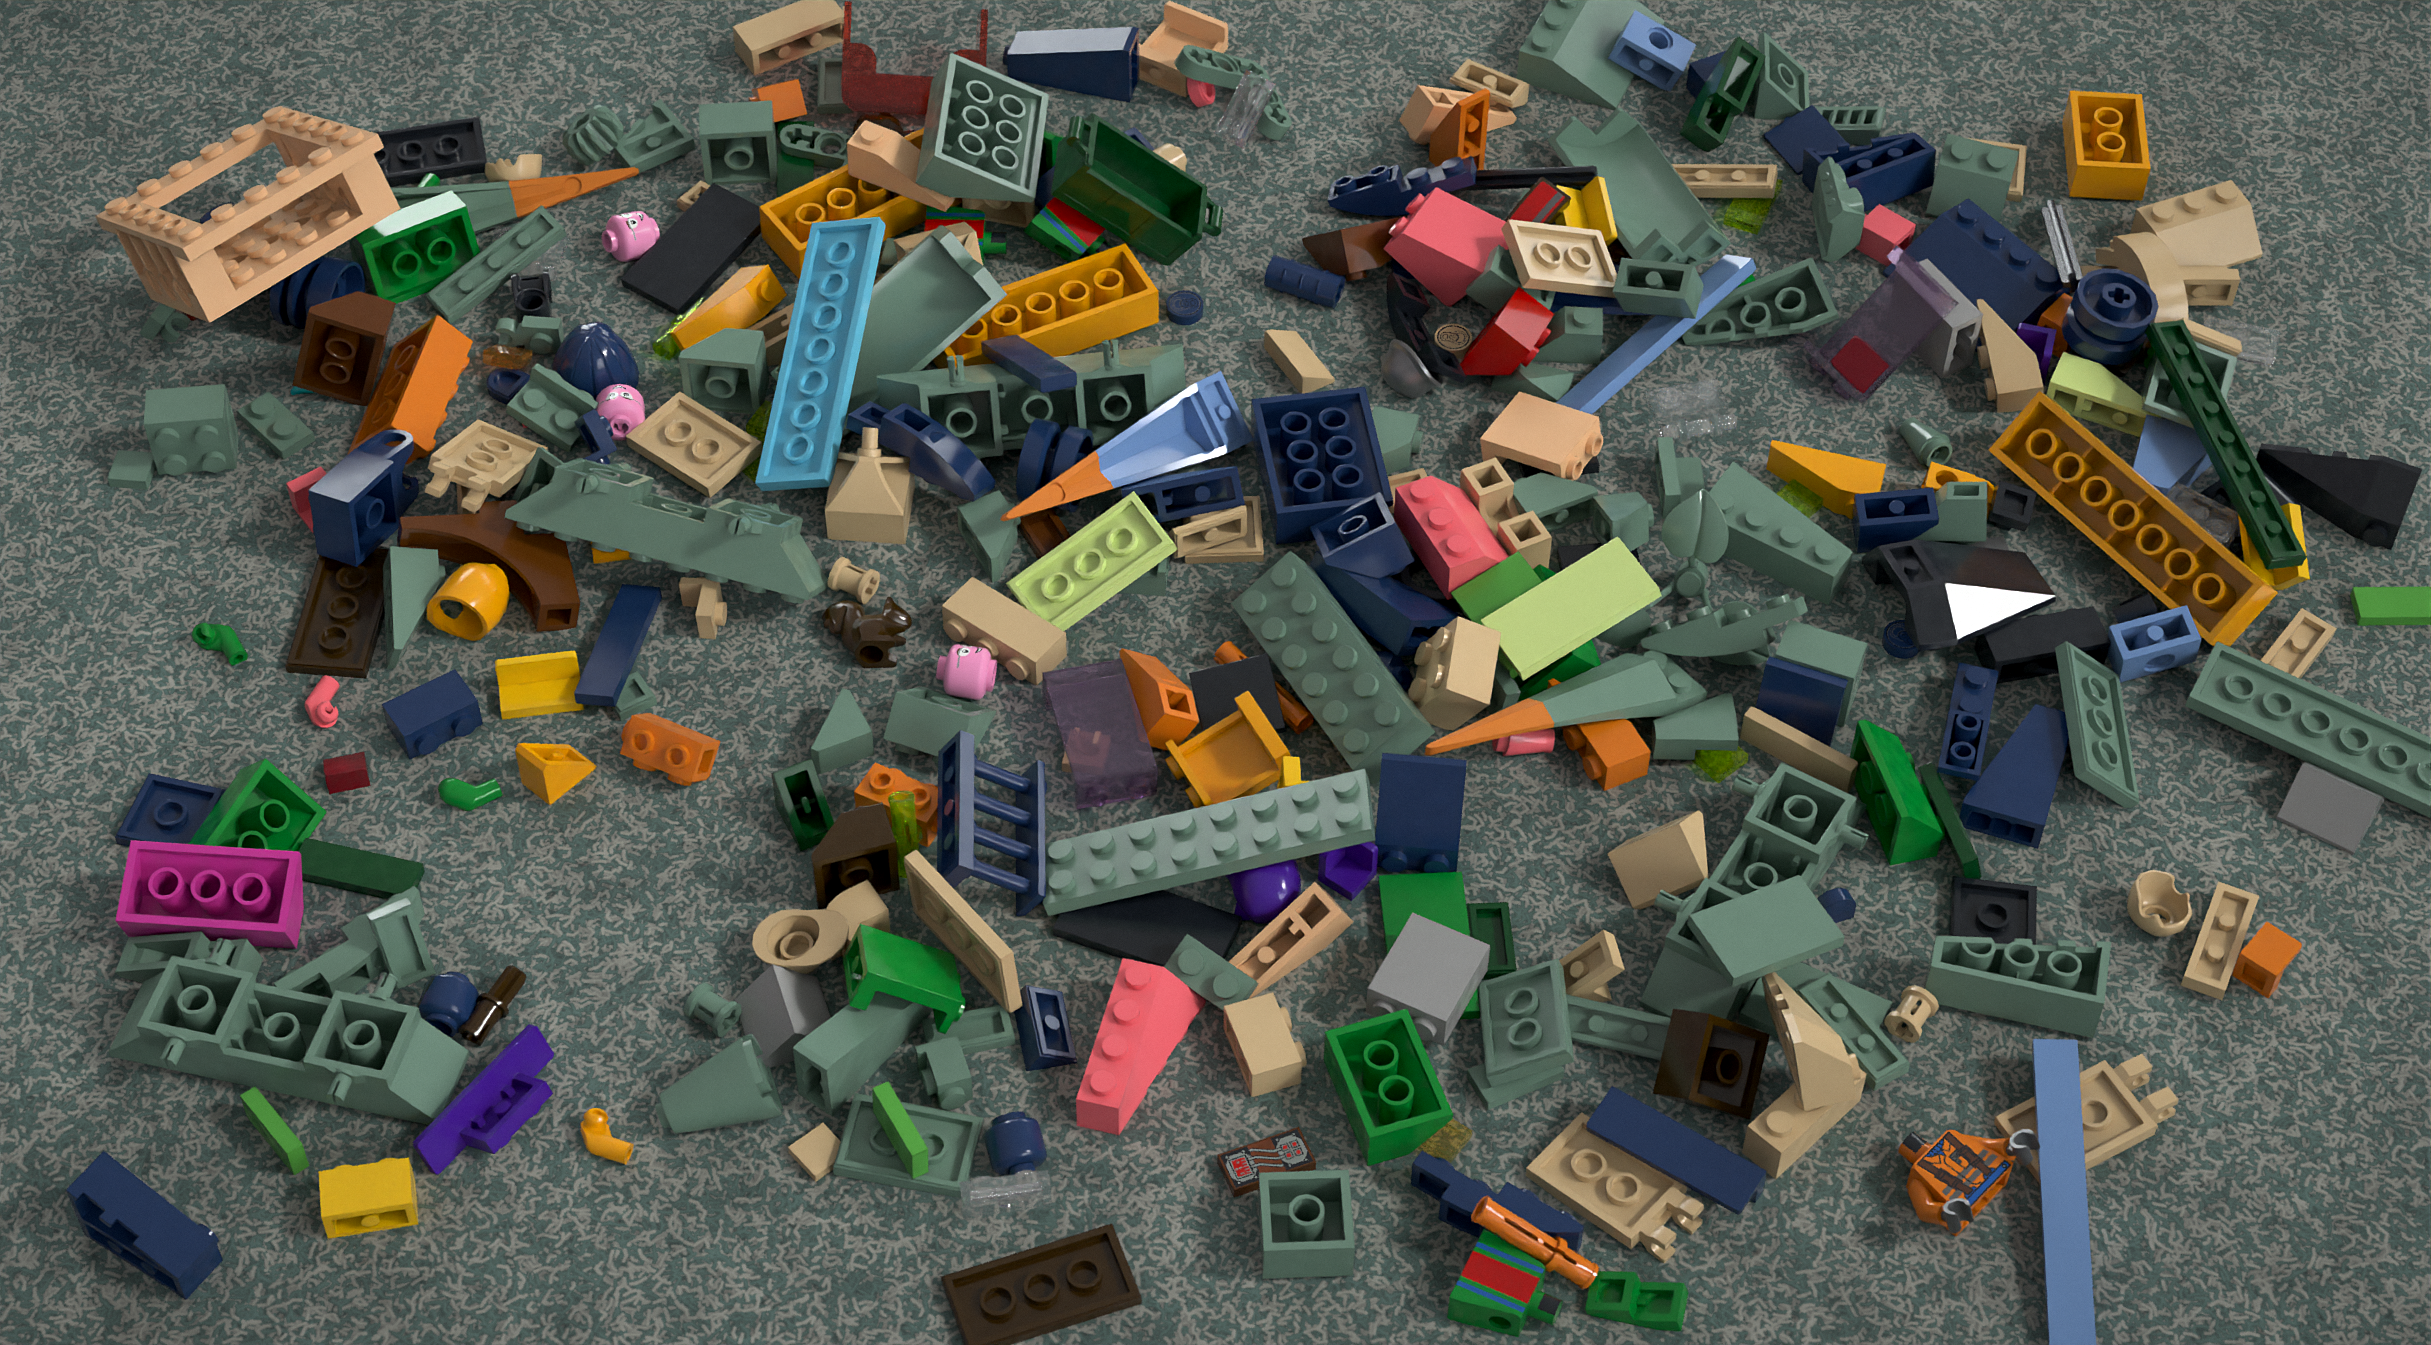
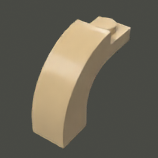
[2095,232,2189,323]

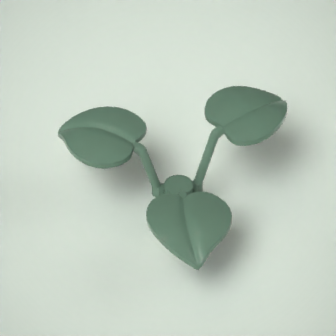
[1596,489,1770,665]

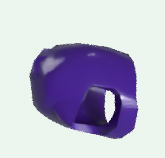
[1225,859,1301,924]

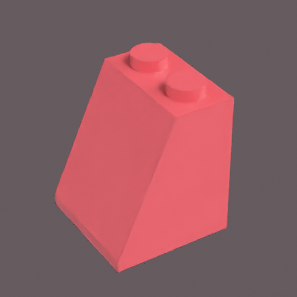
[1384,187,1508,307]

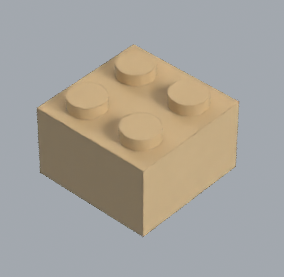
[1408,616,1501,731]

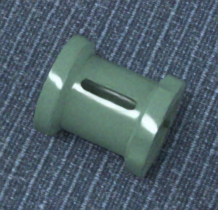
[684,982,742,1037]

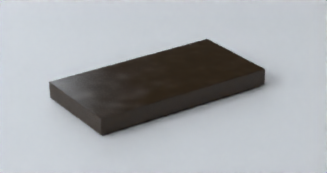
[285,548,389,679]
[941,1223,1142,1345]

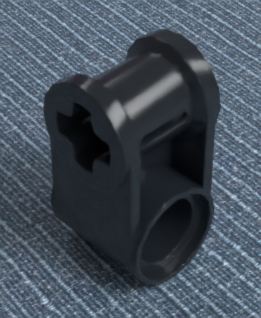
[511,270,553,323]

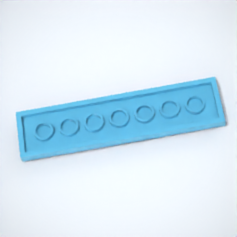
[755,217,886,491]

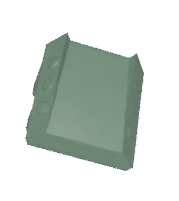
[1812,157,1865,262]

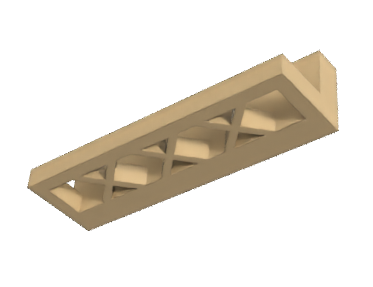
[2080,266,2240,306]

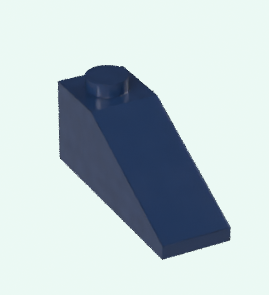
[1121,466,1245,523]

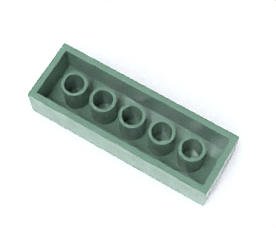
[1231,551,1435,784]

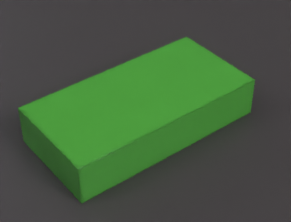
[2350,587,2431,626]
[872,1081,928,1179]
[240,1086,309,1175]

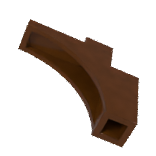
[397,500,580,632]

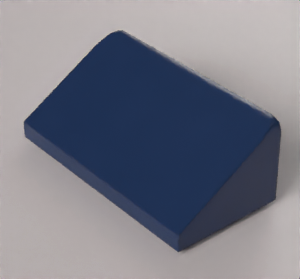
[1014,985,1077,1071]

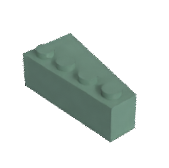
[1709,461,1853,605]
[1924,936,2111,1038]

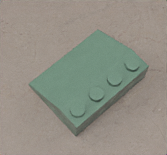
[1517,0,1664,110]
[915,52,1049,203]

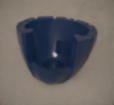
[551,322,639,401]

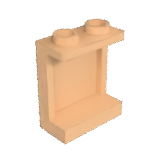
[1139,1,1228,97]
[1480,391,1603,481]

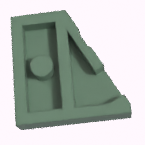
[614,99,695,174]

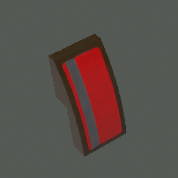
[1504,177,1571,250]

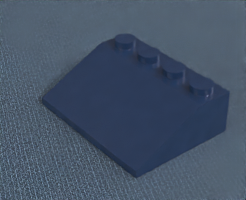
[1882,198,2070,353]
[1251,387,1393,545]

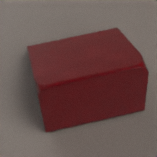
[1830,335,1890,393]
[323,752,371,794]

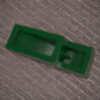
[1679,37,1766,152]

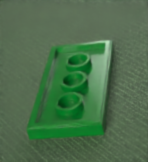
[1378,872,1480,1019]

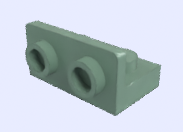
[506,363,599,452]

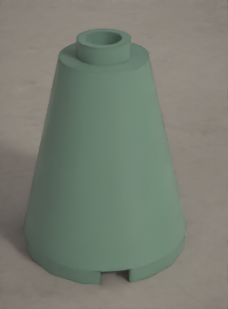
[655,1033,783,1134]

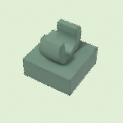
[139,303,191,342]

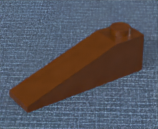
[1302,215,1408,282]

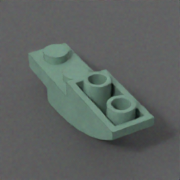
[1640,593,1808,657]
[274,886,425,999]

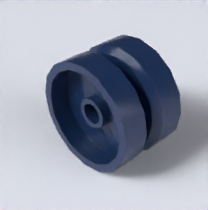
[2061,268,2159,365]
[1016,418,1094,512]

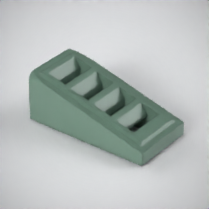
[1815,106,1886,146]

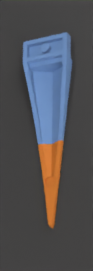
[1000,371,1253,521]

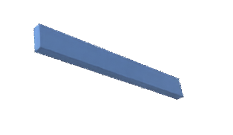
[1556,254,1756,414]
[2032,1039,2096,1345]

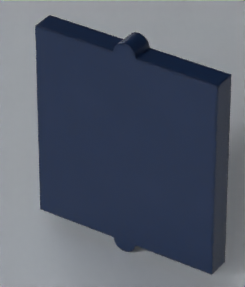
[1763,105,1846,176]

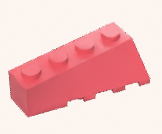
[1076,958,1206,1135]

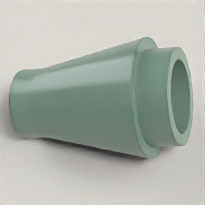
[1899,417,1952,467]

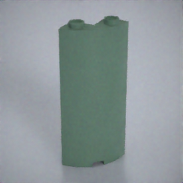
[1547,108,1731,267]
[769,225,1007,438]

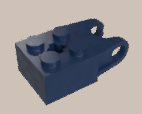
[308,429,419,567]

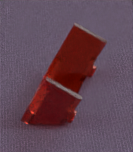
[841,1,988,115]

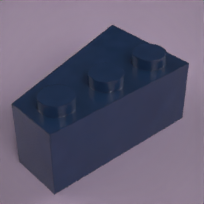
[1802,132,1936,212]
[66,1151,223,1300]

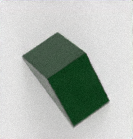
[771,758,834,851]

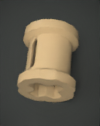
[828,557,880,604]
[1884,985,1939,1043]

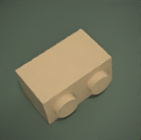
[1223,992,1307,1097]

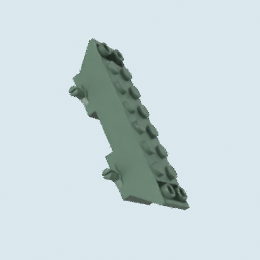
[877,339,1186,460]
[505,458,828,604]
[1640,762,1869,1021]
[109,938,470,1125]

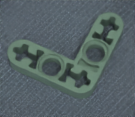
[1174,45,1292,140]
[780,124,852,170]

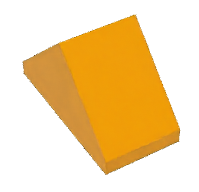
[515,743,597,805]

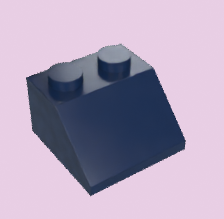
[1310,492,1414,579]

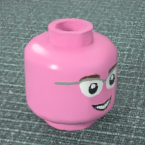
[602,211,660,262]
[596,384,645,441]
[936,644,997,700]

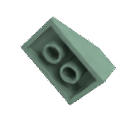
[2142,341,2237,429]

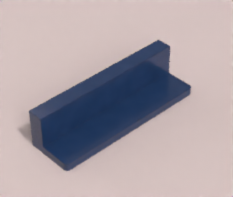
[1586,1086,1767,1214]

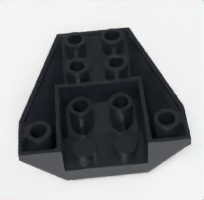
[1862,539,2056,652]

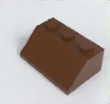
[292,291,396,406]

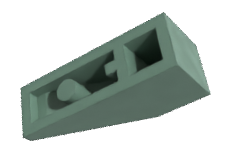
[383,546,445,669]

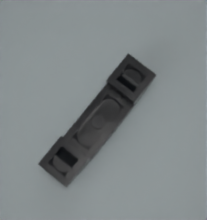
[1387,272,1467,383]

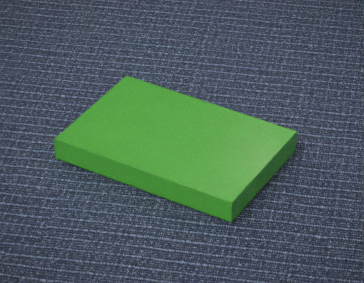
[1451,551,1542,679]

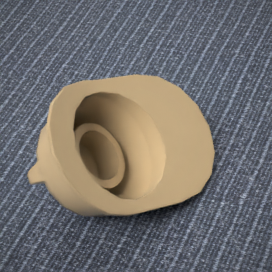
[752,909,850,974]

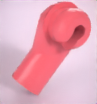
[304,675,340,728]

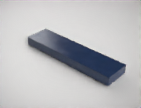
[981,334,1077,393]
[574,584,662,707]

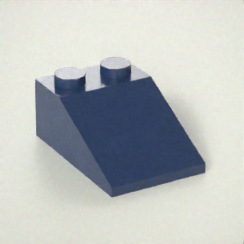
[1375,753,1467,873]

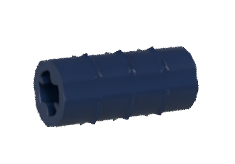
[1264,255,1345,309]

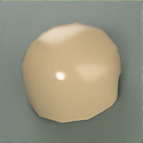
[485,154,542,182]
[2127,870,2192,937]

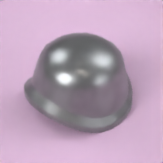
[1381,339,1443,398]

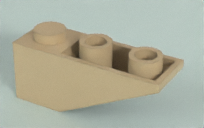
[1977,299,2044,413]

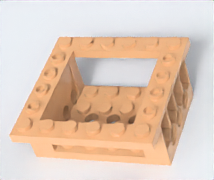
[96,106,401,323]

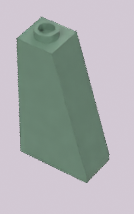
[793,990,932,1117]

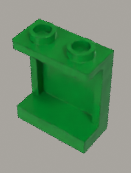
[842,924,965,1034]

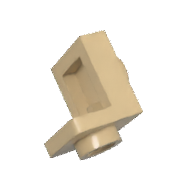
[679,577,727,639]

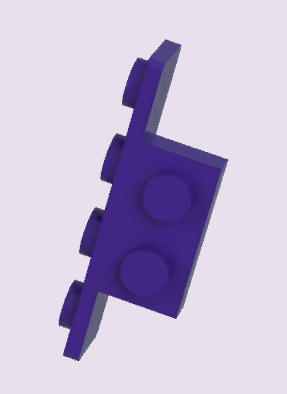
[413,1024,554,1174]

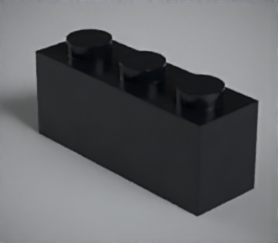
[1974,606,2111,684]

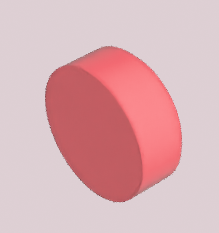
[1187,77,1215,107]

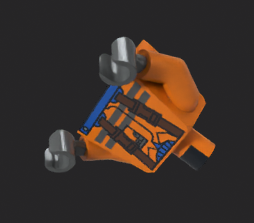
[1898,1129,2041,1236]

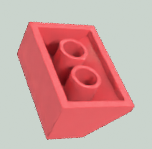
[1394,476,1509,600]

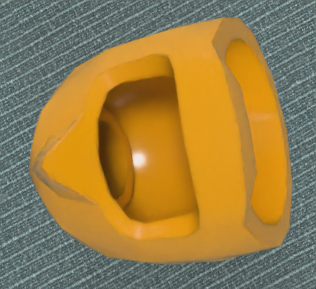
[427,562,510,641]

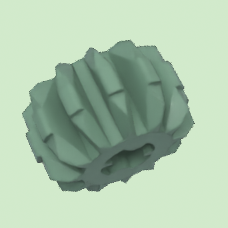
[562,104,624,166]

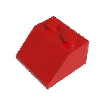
[1460,287,1554,375]

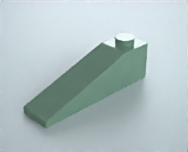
[1682,257,1839,346]

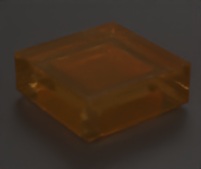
[482,344,532,370]

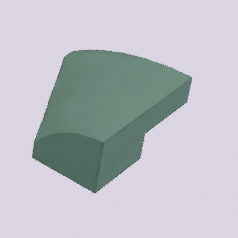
[1651,693,1739,760]

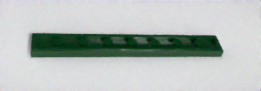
[2145,320,2307,570]

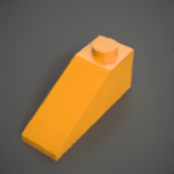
[670,265,787,351]
[1766,440,1886,519]

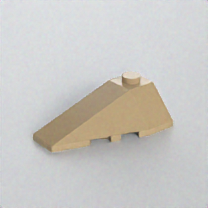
[1761,972,1861,1111]

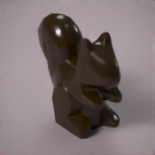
[822,597,912,668]

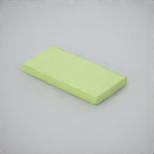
[1006,491,1178,631]
[1481,537,1662,681]

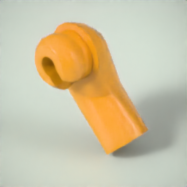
[580,1108,633,1165]

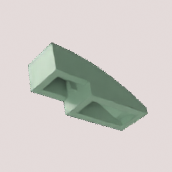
[115,931,263,983]

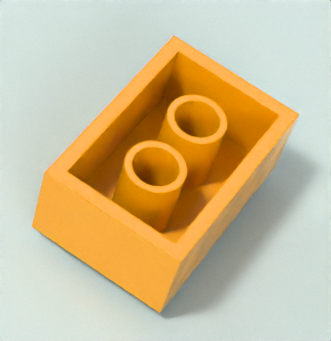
[2062,90,2151,201]

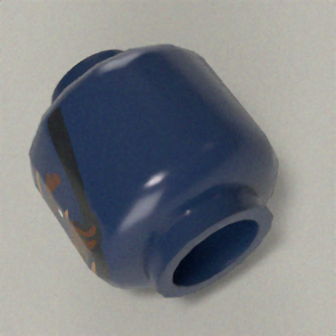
[417,971,479,1038]

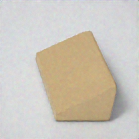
[1450,59,1529,108]
[1264,329,1335,394]
[1167,505,1247,559]

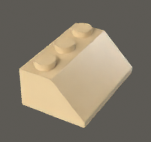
[2130,180,2262,268]

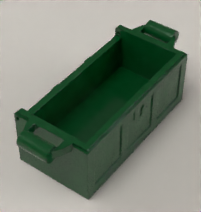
[1051,113,1223,266]

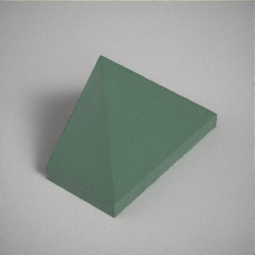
[1491,362,1574,403]

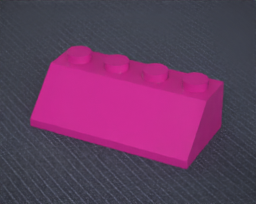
[115,840,304,949]

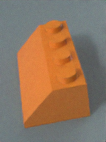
[347,315,473,464]

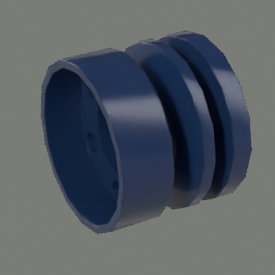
[270,256,365,329]

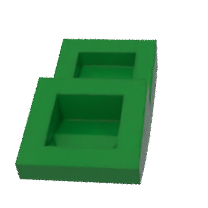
[1585,1271,1688,1331]

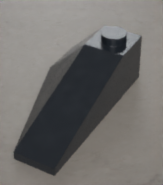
[2256,443,2422,550]

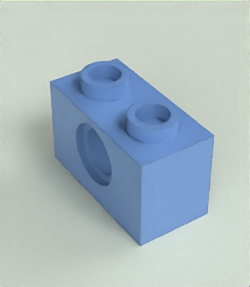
[1608,10,1696,91]
[2107,605,2201,683]

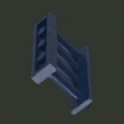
[937,730,1047,916]

